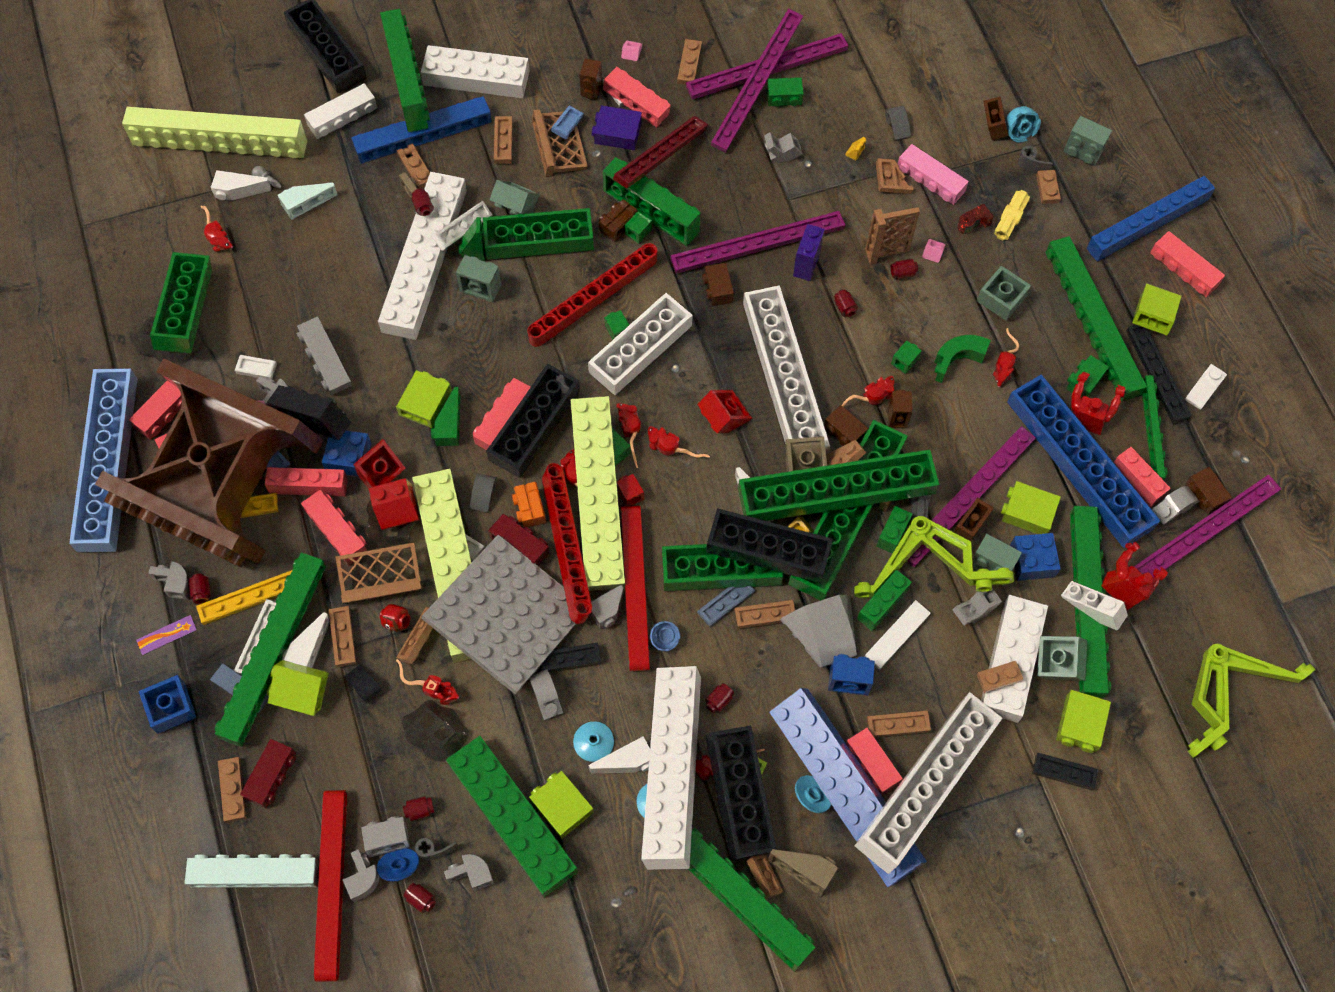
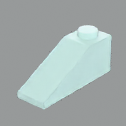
[278,183,338,220]

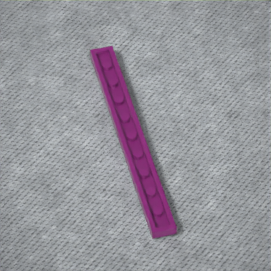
[711,8,803,153]
[686,33,848,100]
[670,211,845,274]
[907,426,1036,568]
[1134,475,1281,577]

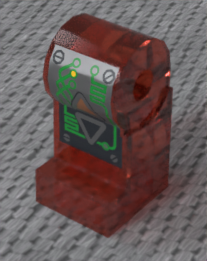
[957,204,994,234]

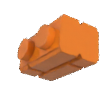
[512,482,546,528]

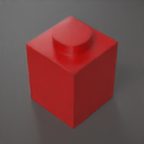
[616,474,644,506]

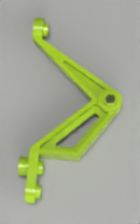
[854,516,1014,598]
[1187,644,1316,758]

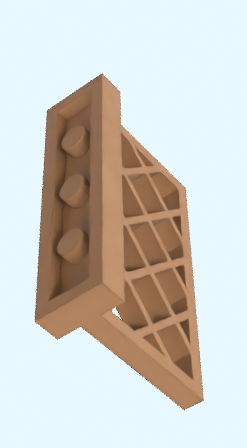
[532,110,588,177]
[865,207,920,265]
[336,543,423,604]

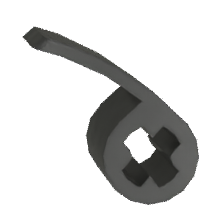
[885,106,911,141]
[1018,146,1053,173]
[470,473,497,513]
[415,838,458,861]

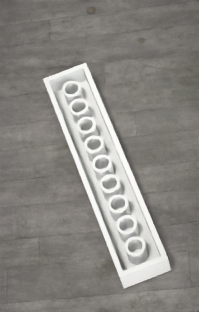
[378,172,467,340]
[743,285,830,454]
[641,666,701,870]
[854,692,1002,874]

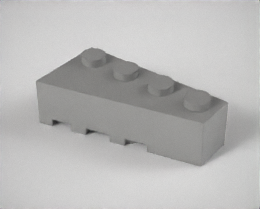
[296,316,352,395]

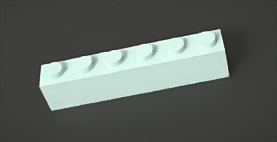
[185,854,319,888]

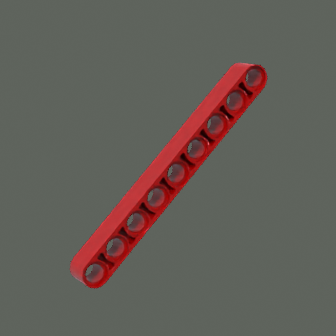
[527,243,657,347]
[542,463,592,624]
[621,506,650,672]
[314,790,347,982]

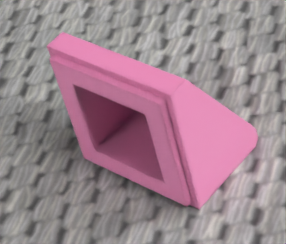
[621,41,642,61]
[922,239,946,263]

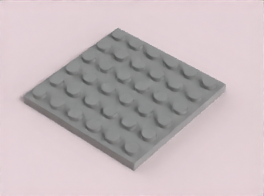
[421,535,583,694]

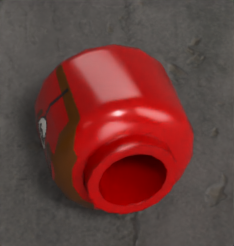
[380,604,411,632]

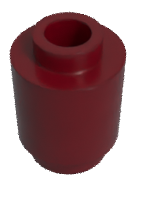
[411,188,434,216]
[890,259,918,279]
[834,289,858,317]
[188,574,211,604]
[705,683,734,713]
[403,796,435,821]
[403,882,436,914]

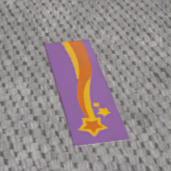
[136,615,197,655]

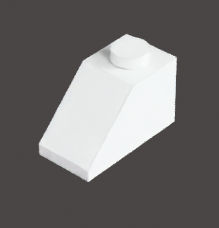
[1185,364,1227,410]

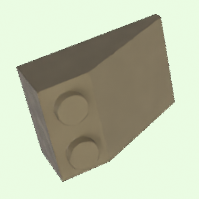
[785,436,827,472]
[768,849,838,897]

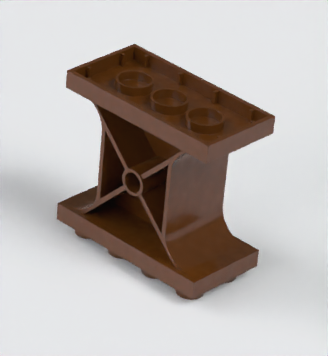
[95,358,323,567]

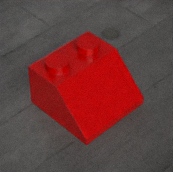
[697,390,752,433]
[353,439,406,488]
[368,478,420,530]

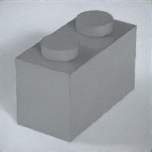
[361,816,410,858]

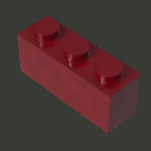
[488,514,549,566]
[240,739,296,809]

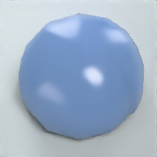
[650,621,680,651]

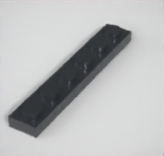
[1126,325,1192,424]

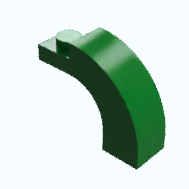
[934,335,991,383]

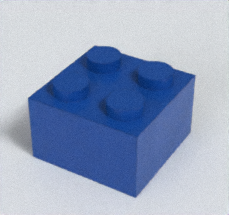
[322,431,372,477]
[1010,533,1060,581]
[828,654,875,696]
[138,675,197,734]

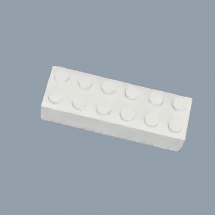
[421,45,530,98]
[588,293,693,395]
[981,595,1048,723]

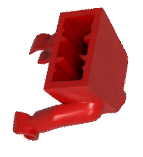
[1071,372,1125,435]
[1101,542,1168,610]

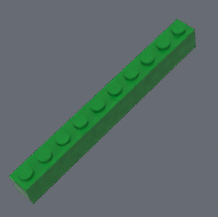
[1046,236,1147,401]
[1070,506,1111,699]
[215,552,326,747]

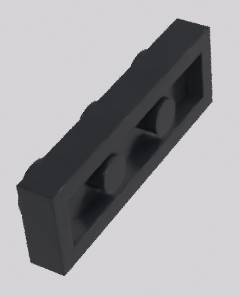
[541,642,601,672]
[1032,753,1098,791]

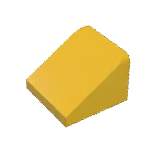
[845,137,866,161]
[787,516,814,533]

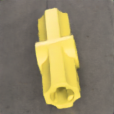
[994,190,1030,240]

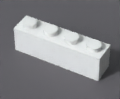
[304,83,377,139]

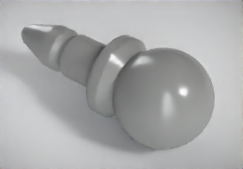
[252,166,281,188]

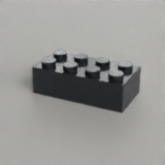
[267,385,351,441]

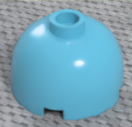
[1006,106,1041,143]

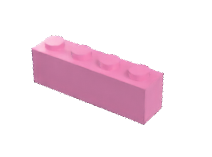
[898,144,969,205]

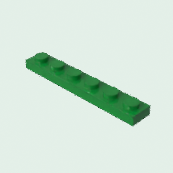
[1142,375,1167,480]

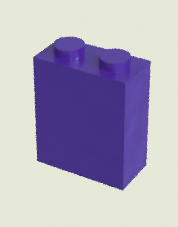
[592,105,642,150]
[793,224,825,281]

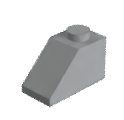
[590,585,624,630]

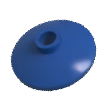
[377,848,419,881]

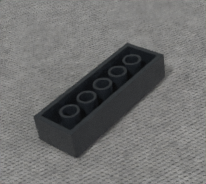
[283,0,367,93]
[486,364,580,478]
[706,508,833,583]
[705,725,777,860]

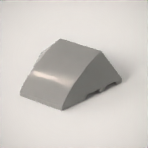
[780,595,857,668]

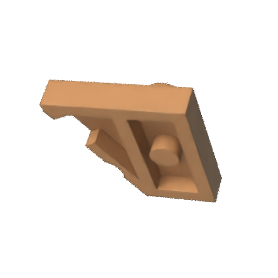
[876,158,913,194]
[826,440,866,466]

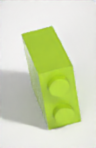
[1132,283,1181,335]
[396,370,452,428]
[1001,481,1061,534]
[267,660,328,716]
[1056,690,1111,753]
[529,771,594,840]

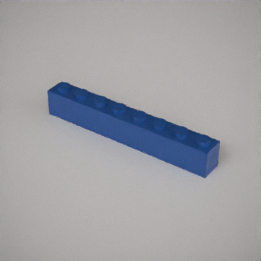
[351,96,492,164]
[1086,176,1215,262]

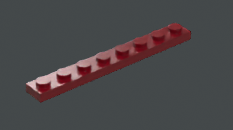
[613,116,708,189]

